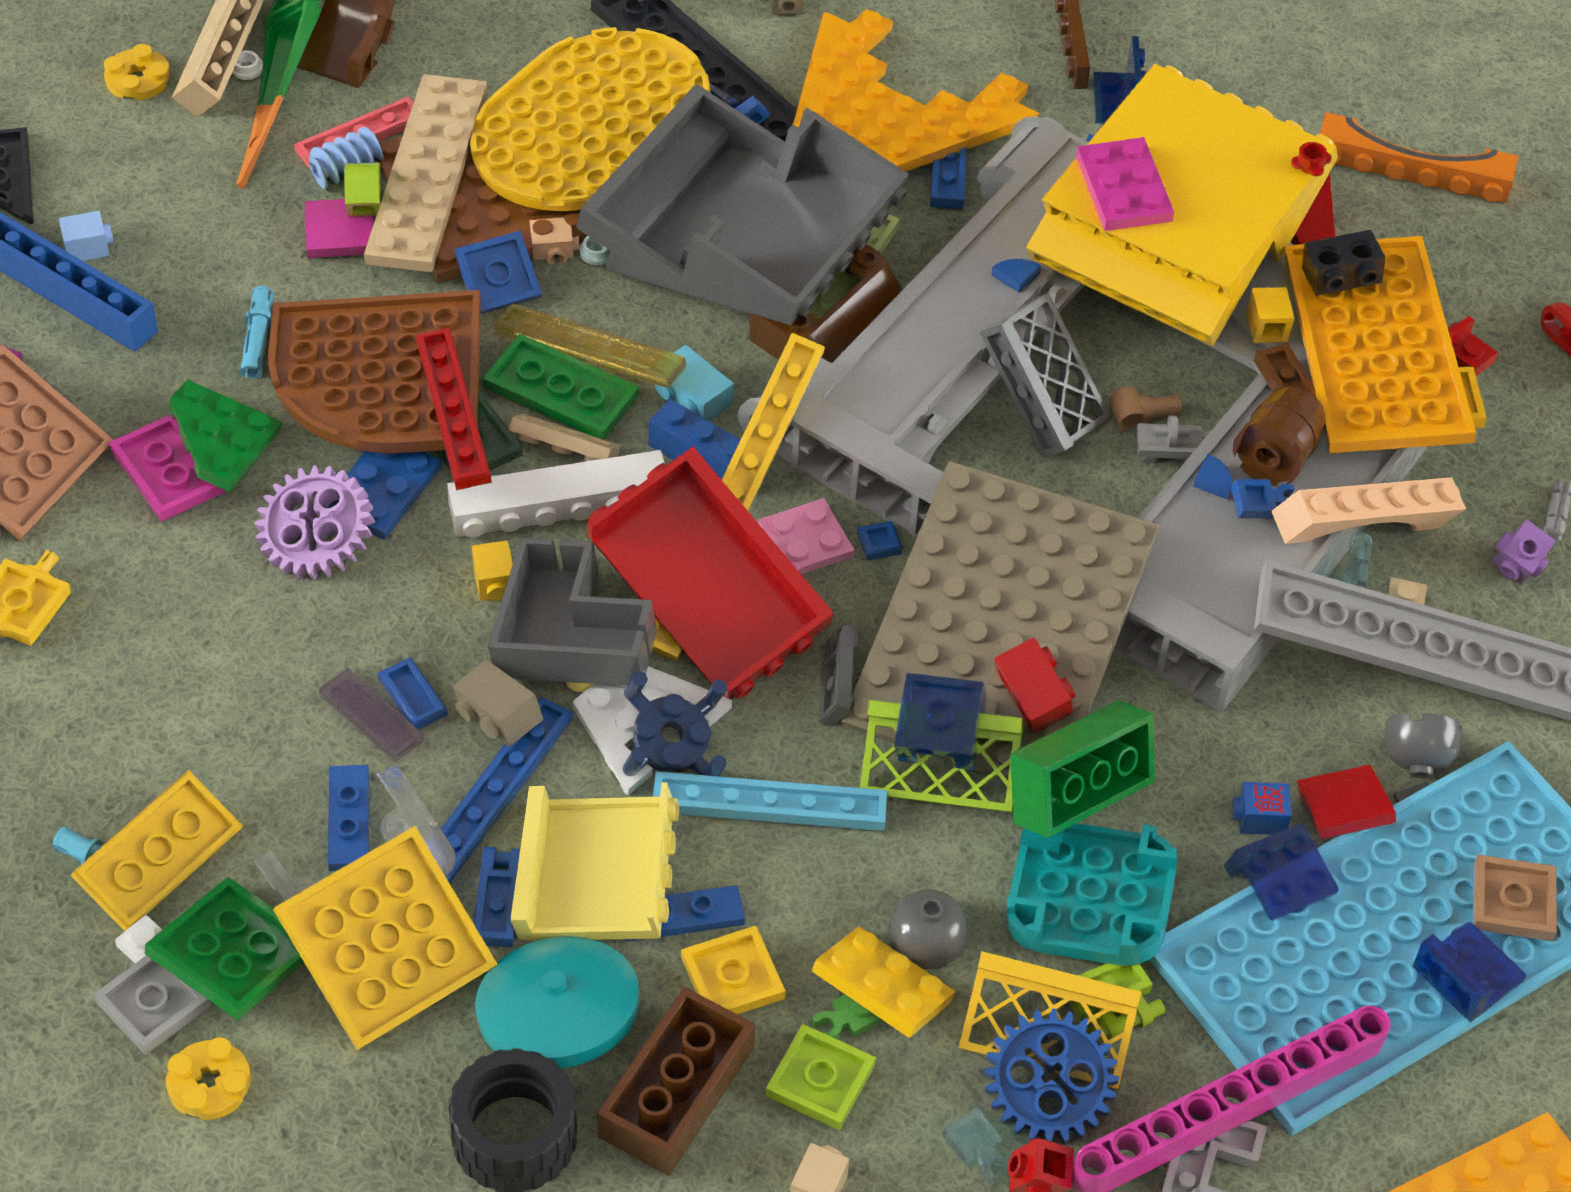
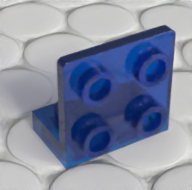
[1093,36,1146,124]
[1224,823,1339,921]
[1412,922,1526,1023]

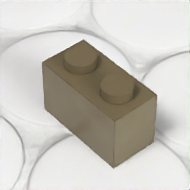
[452,660,543,747]

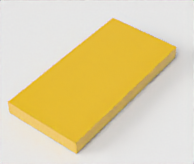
[71,770,243,931]

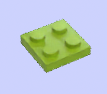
[765,1024,876,1131]

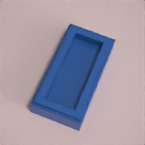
[378,657,448,731]

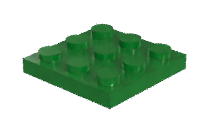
[145,877,304,1020]

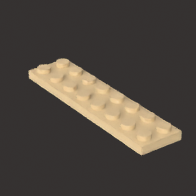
[364,74,487,272]

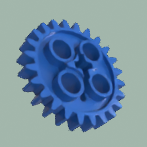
[984,1008,1119,1144]

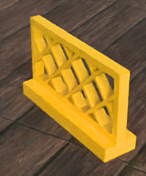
[958,951,1141,1089]

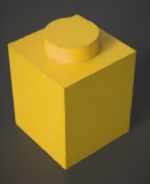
[1246,287,1294,343]
[471,540,513,601]

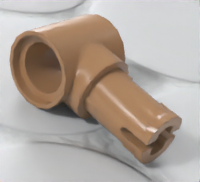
[1109,387,1182,432]

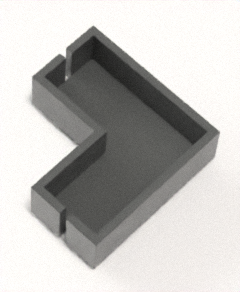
[488,538,657,686]

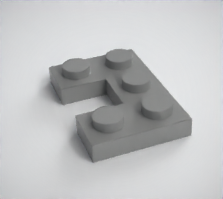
[1161,1114,1267,1192]

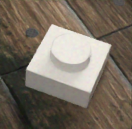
[115,915,162,963]

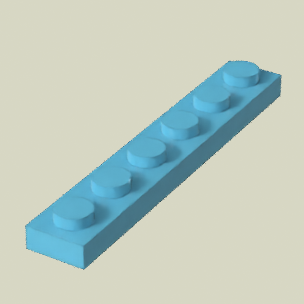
[653,771,887,831]

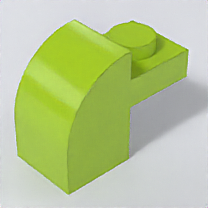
[344,163,382,216]

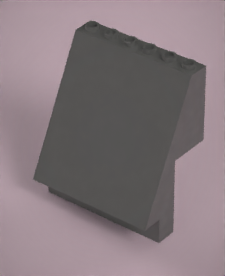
[577,84,909,325]

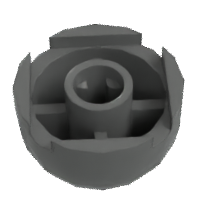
[1385,713,1462,778]
[888,889,968,969]

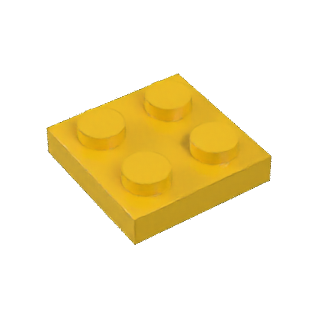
[681,926,786,1015]

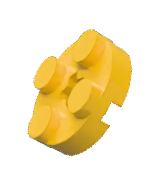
[104,44,170,100]
[166,1037,251,1120]

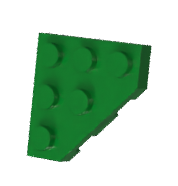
[168,379,282,492]

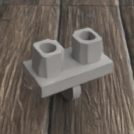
[1137,415,1202,464]

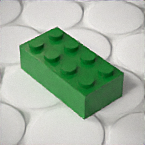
[1010,700,1155,838]

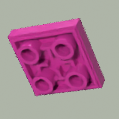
[305,199,374,258]

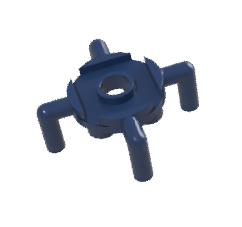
[622,671,727,777]

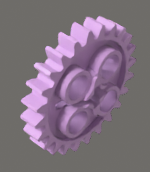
[255,465,375,580]

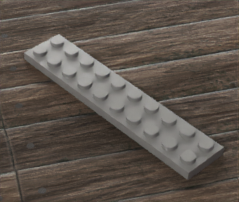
[1254,560,1571,721]

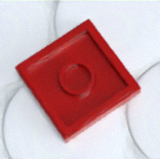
[1297,764,1396,839]

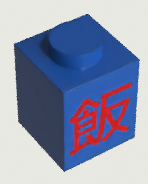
[1231,782,1292,836]

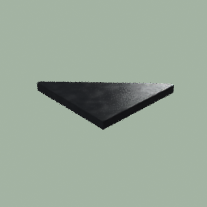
[0,127,34,224]

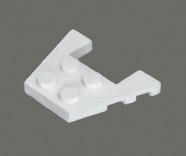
[573,666,732,796]

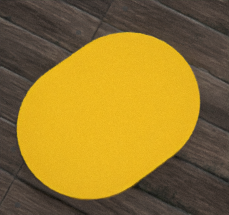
[470,27,710,211]

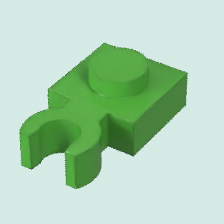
[812,994,885,1040]

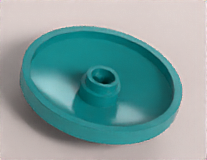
[475,936,640,1069]

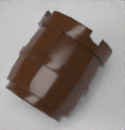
[1232,387,1326,486]

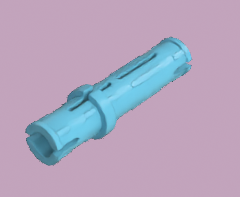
[240,286,274,378]

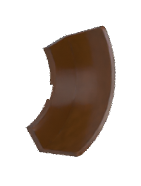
[297,0,401,88]

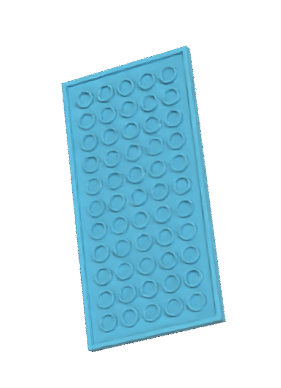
[1149,741,1571,1137]

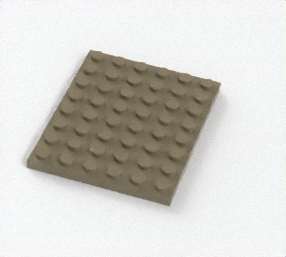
[841,461,1159,780]

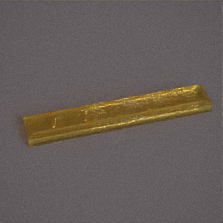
[493,303,687,388]

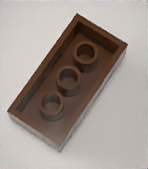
[597,987,755,1176]

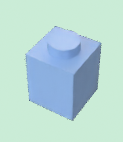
[59,210,114,261]

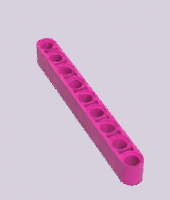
[1072,1005,1391,1192]

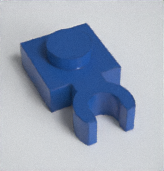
[1231,479,1295,519]

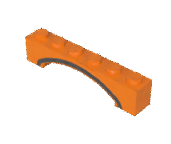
[1320,112,1518,203]

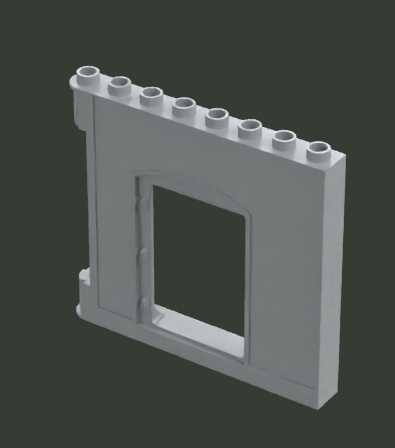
[738,116,1478,712]

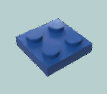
[454,231,542,314]

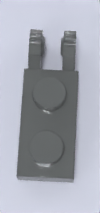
[820,623,860,726]

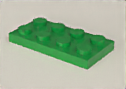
[482,333,639,440]

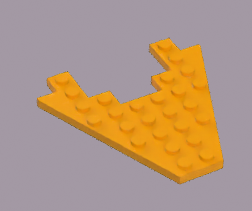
[793,9,1039,172]

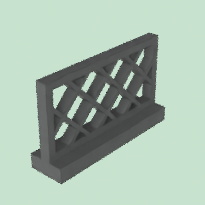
[979,293,1111,457]

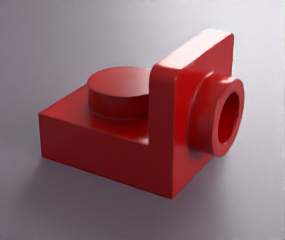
[1448,316,1498,376]

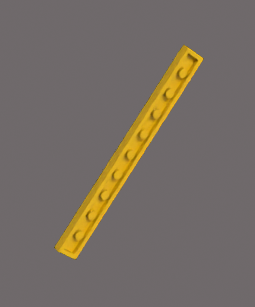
[652,333,825,661]

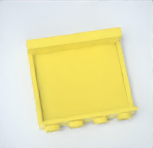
[511,782,679,941]

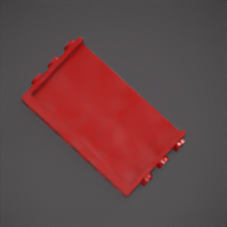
[587,447,834,700]

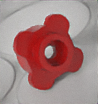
[1291,142,1332,176]

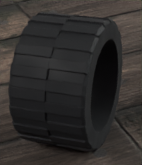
[448,1048,577,1192]

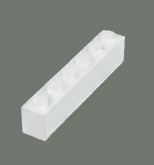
[447,450,665,538]

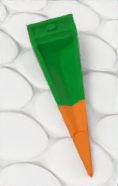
[236,0,322,189]

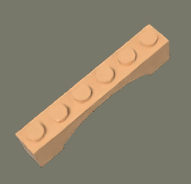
[1272,477,1466,544]

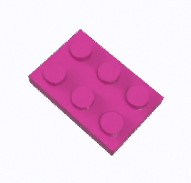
[1076,137,1174,231]
[109,414,226,522]

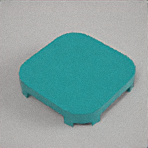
[1006,823,1177,965]

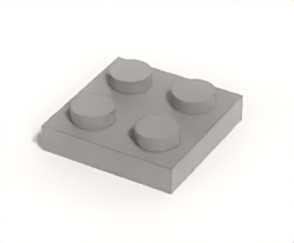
[93,956,211,1055]

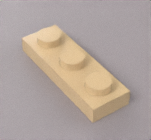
[509,414,621,461]

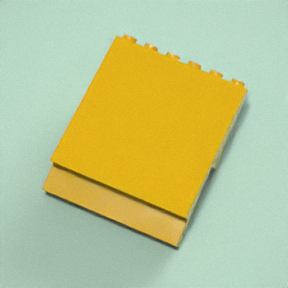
[1026,64,1338,347]

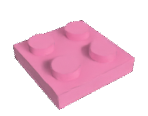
[758,498,854,574]

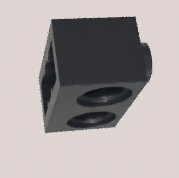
[1302,230,1386,296]

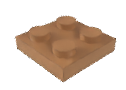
[1473,854,1557,941]

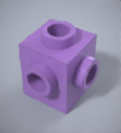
[1492,519,1556,582]

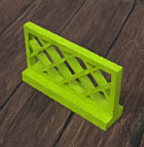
[860,700,1026,813]

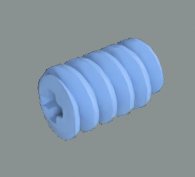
[309,127,383,190]

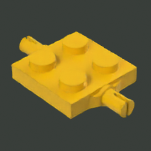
[0,550,71,646]

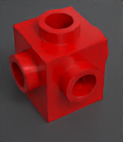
[1007,1138,1074,1192]

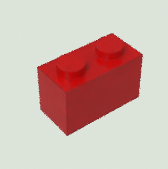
[994,637,1076,734]

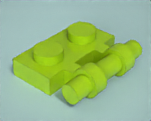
[1069,963,1165,1043]

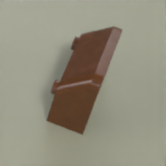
[749,244,903,363]

